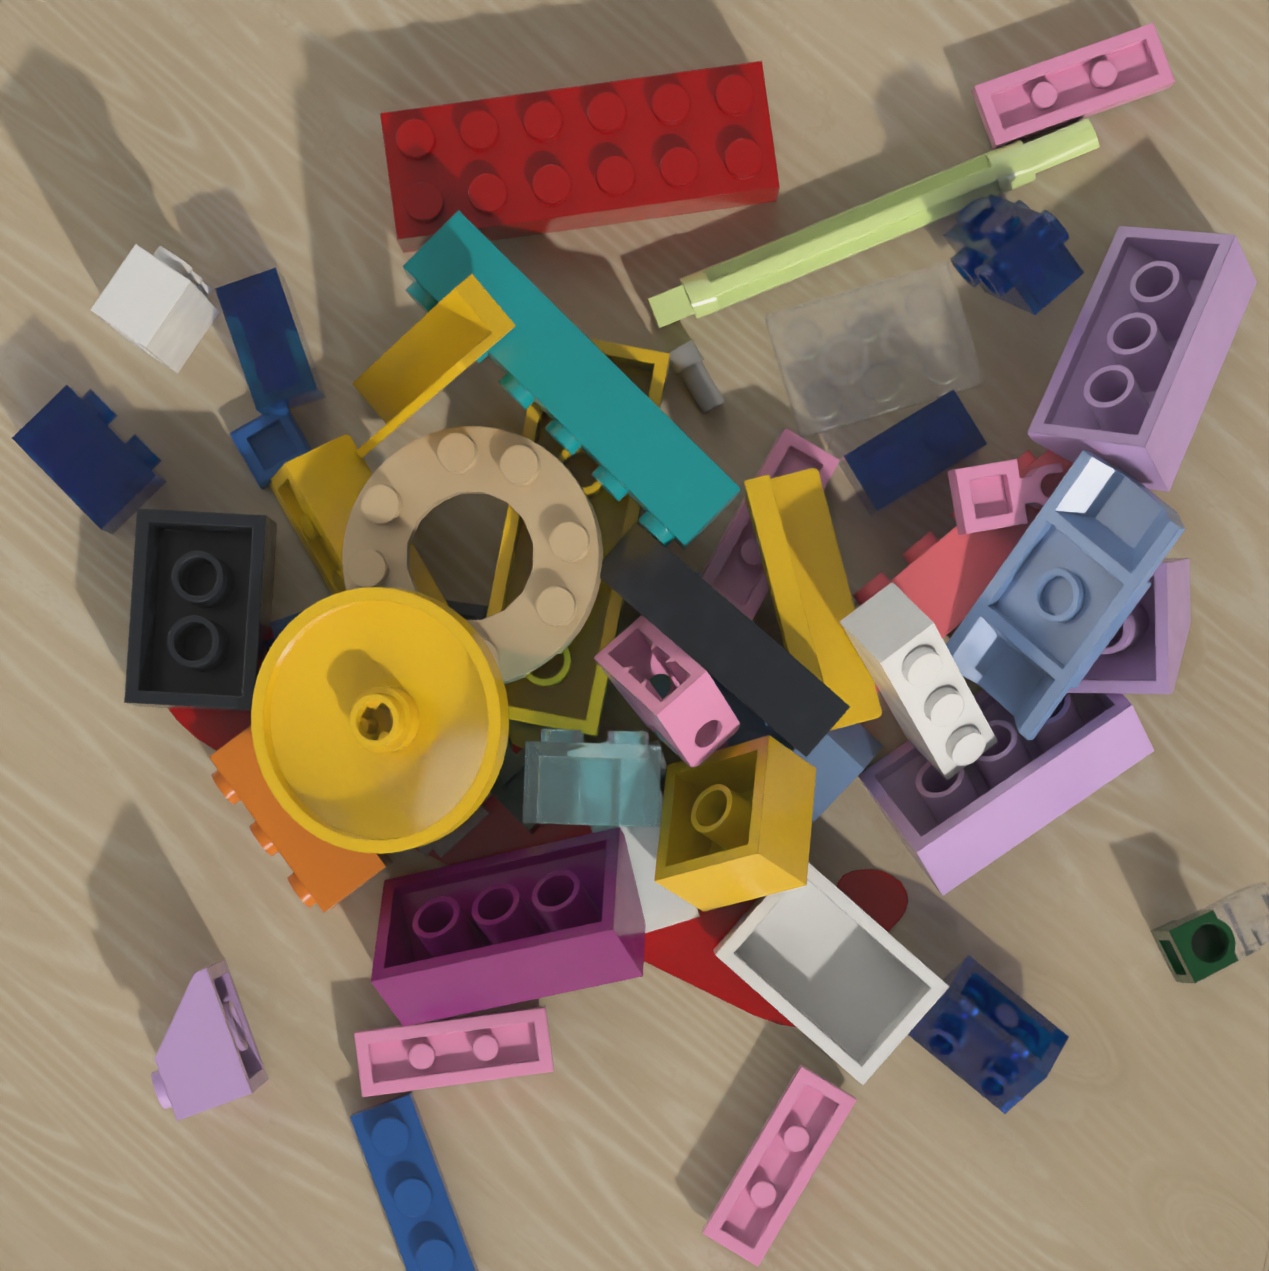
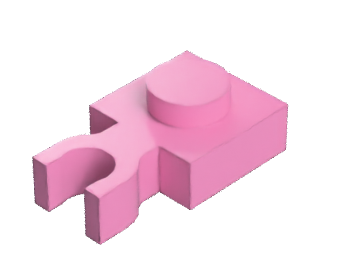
[947,459,1063,535]

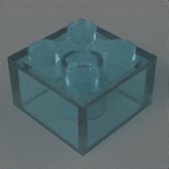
[523,729,662,827]

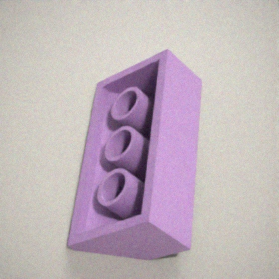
[1027,226,1257,492]
[858,689,1154,896]

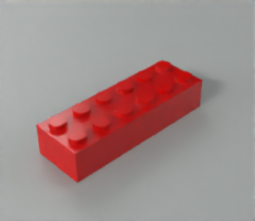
[380,61,780,253]

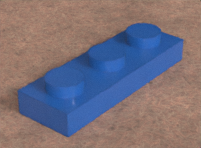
[350,1091,478,1271]

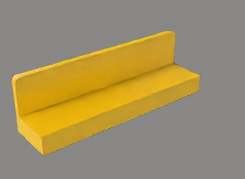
[352,274,516,459]
[269,434,449,607]
[742,468,882,731]

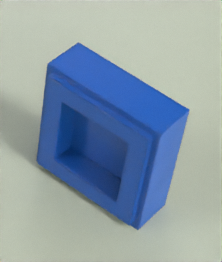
[229,402,312,490]

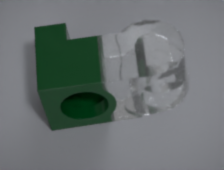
[1151,882,1269,983]

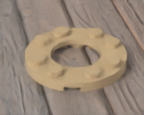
[342,426,603,684]

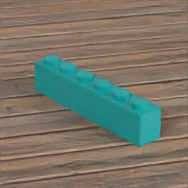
[403,210,741,550]

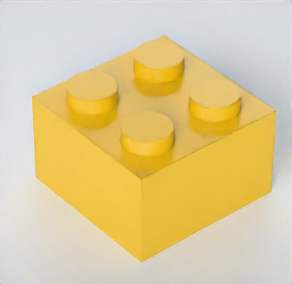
[654,735,816,912]

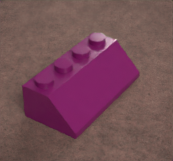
[371,827,646,1026]

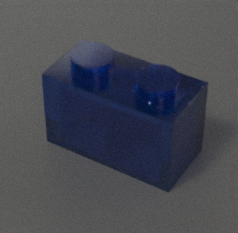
[215,267,326,415]
[12,385,167,534]
[839,389,987,517]

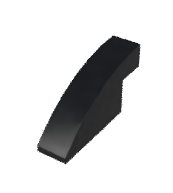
[600,522,850,757]

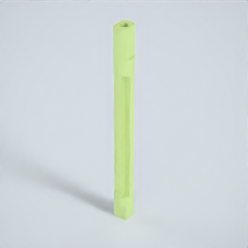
[646,118,1100,328]

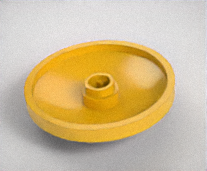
[251,587,509,854]

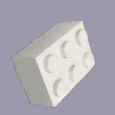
[713,863,949,1085]

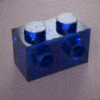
[943,194,1084,315]
[908,955,1069,1114]

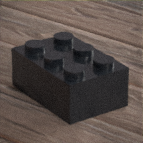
[124,509,277,712]

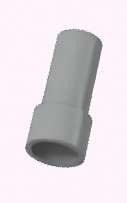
[669,340,725,414]

